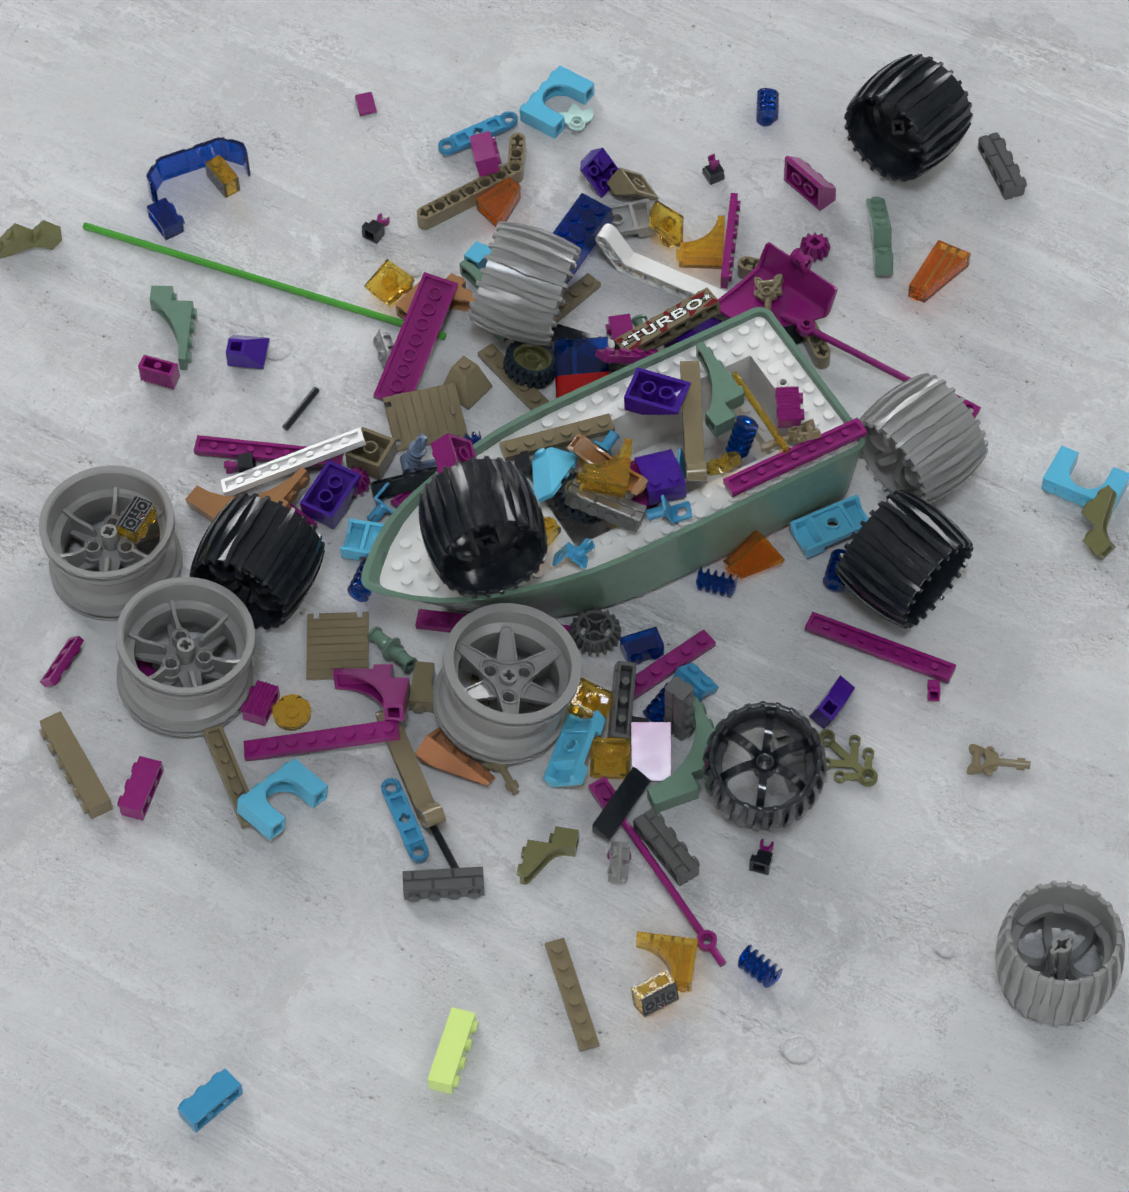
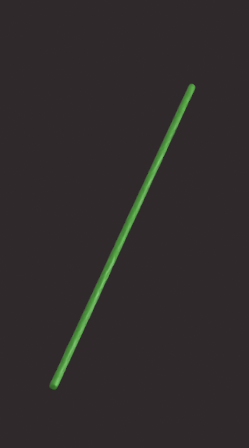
[83,222,447,340]

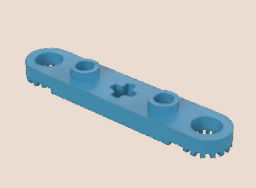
[438,111,518,156]
[381,777,429,863]

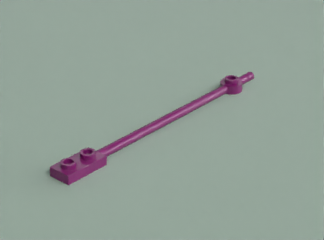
[780,311,981,418]
[588,777,727,967]

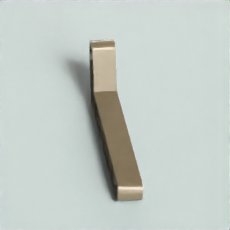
[417,133,526,230]
[738,256,831,369]
[680,361,707,481]
[375,710,446,828]

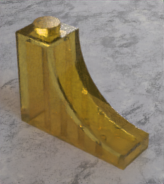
[676,215,725,269]
[576,438,633,498]
[636,931,698,992]

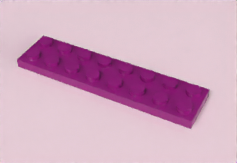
[373,272,458,404]

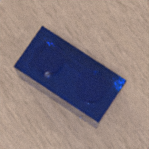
[146,197,185,241]
[620,627,664,665]

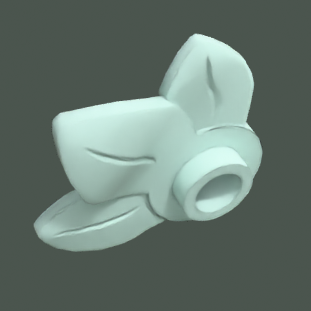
[559,104,594,131]

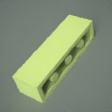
[427,1007,479,1094]

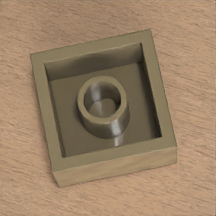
[345,427,397,480]

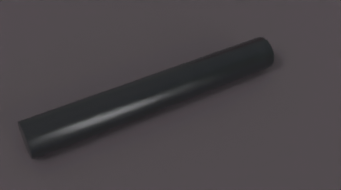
[282,387,319,431]
[429,825,459,868]

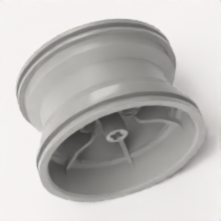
[39,465,183,621]
[116,577,255,737]
[432,603,582,764]

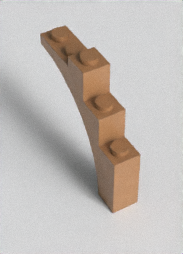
[185,467,310,522]

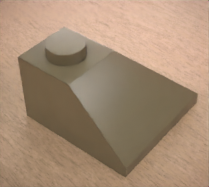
[607,167,659,200]
[443,356,492,410]

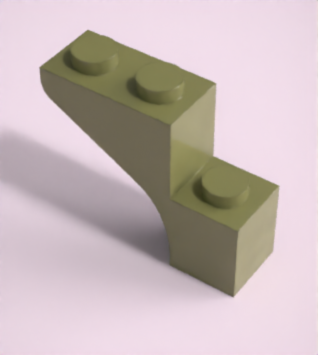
[0,220,62,258]
[1081,485,1117,560]
[517,826,579,885]

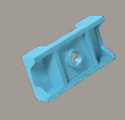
[789,494,869,559]
[340,518,384,561]
[543,710,606,787]

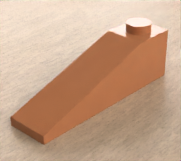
[415,727,496,786]

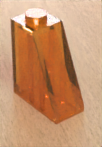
[476,177,521,227]
[723,530,785,579]

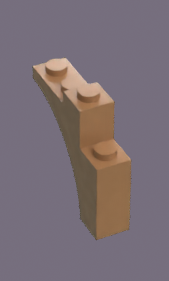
[396,273,475,320]
[567,433,648,496]

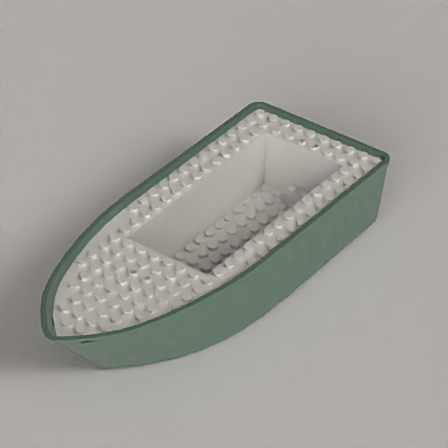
[361,307,865,617]

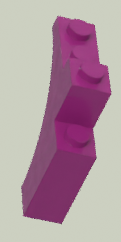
[333,664,410,721]

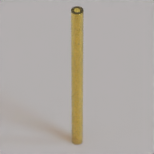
[732,371,790,453]

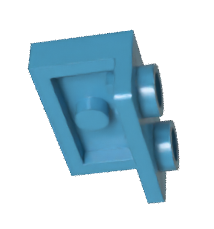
[672,662,719,703]

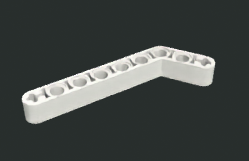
[595,224,727,315]

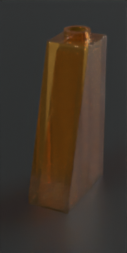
[908,240,971,303]

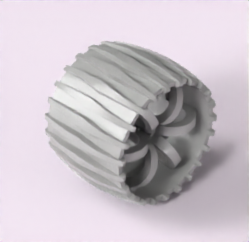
[467,221,581,346]
[859,373,988,504]
[995,881,1125,1027]

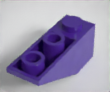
[809,675,855,729]

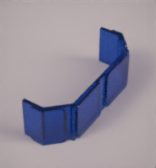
[146,137,251,208]

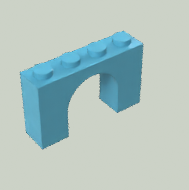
[519,65,595,139]
[1041,445,1129,518]
[237,758,328,840]

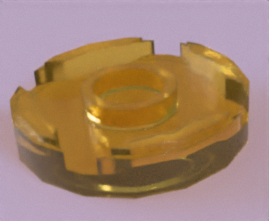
[706,451,742,476]
[272,694,311,731]

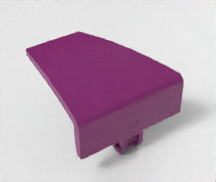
[718,242,838,327]

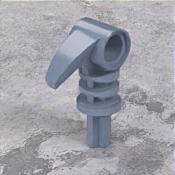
[400,434,437,474]

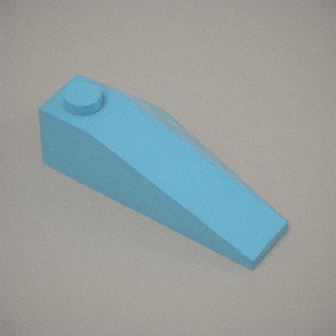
[532,447,578,503]

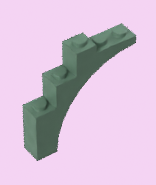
[647,697,727,813]

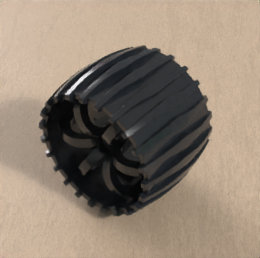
[844,54,973,182]
[419,456,547,598]
[835,489,974,629]
[189,493,325,630]
[702,701,827,831]

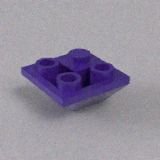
[580,147,619,198]
[225,335,270,369]

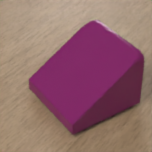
[355,92,377,116]

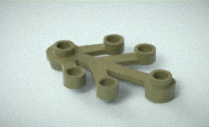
[819,729,878,787]

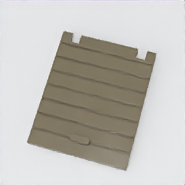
[383,382,468,452]
[306,612,369,681]

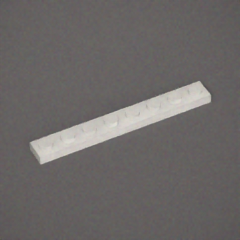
[220,427,366,496]

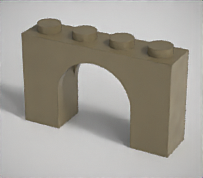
[409,661,492,713]

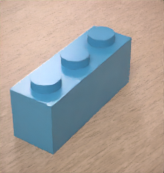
[177,1068,243,1133]

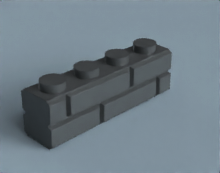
[977,132,1027,200]
[564,478,647,533]
[607,661,637,744]
[665,676,695,741]
[633,808,700,886]
[402,867,485,902]

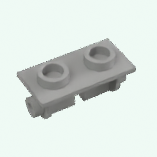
[373,329,394,369]
[607,841,630,883]

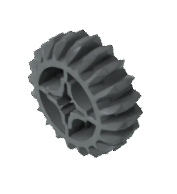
[569,607,621,657]

